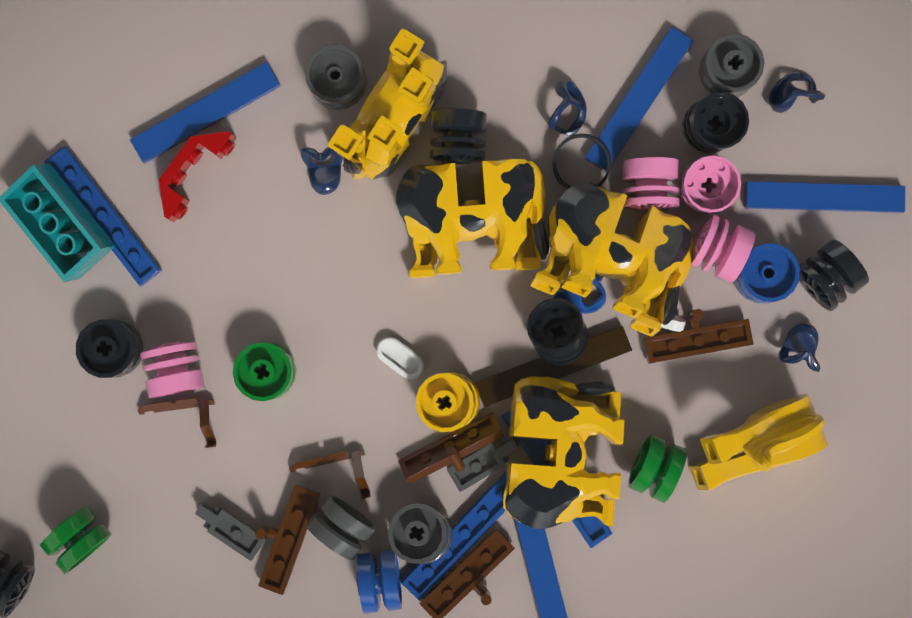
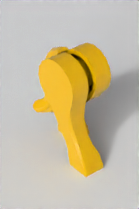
[688,394,828,490]

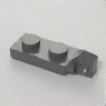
[446,438,519,492]
[195,503,268,561]

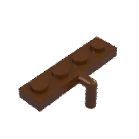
[643,309,754,364]
[398,412,504,485]
[255,484,321,595]
[419,528,515,618]

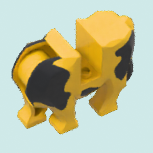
[328,29,447,180]
[396,159,550,279]
[530,181,694,337]
[503,377,625,530]

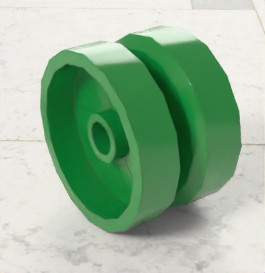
[232,342,297,401]
[628,433,687,503]
[40,506,112,575]

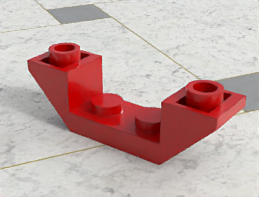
[159,131,236,222]

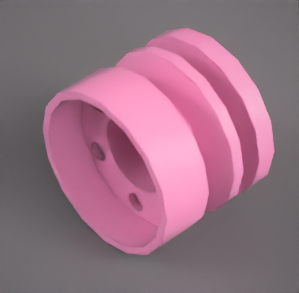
[678,155,741,214]
[622,157,680,212]
[691,214,756,283]
[140,341,205,398]

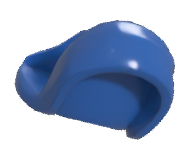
[554,274,606,314]

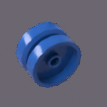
[734,243,800,304]
[357,549,402,614]

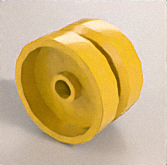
[416,372,480,432]

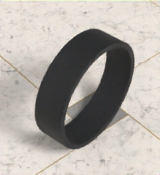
[552,133,611,189]

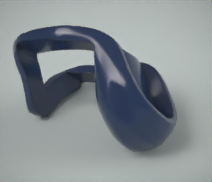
[768,72,825,113]
[547,80,587,136]
[301,147,343,195]
[778,323,820,372]

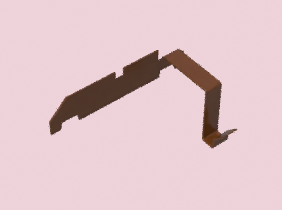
[137,398,216,448]
[289,450,371,499]

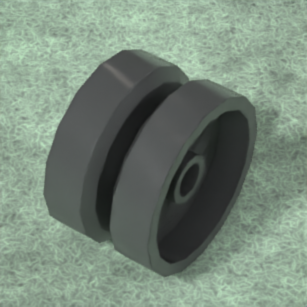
[699,34,765,97]
[305,44,366,110]
[306,494,376,560]
[388,503,453,564]

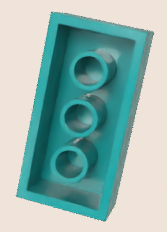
[0,164,115,282]

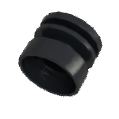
[682,92,749,153]
[430,108,487,165]
[799,239,869,311]
[527,298,589,366]
[0,550,35,618]

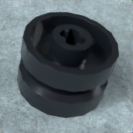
[76,319,143,378]

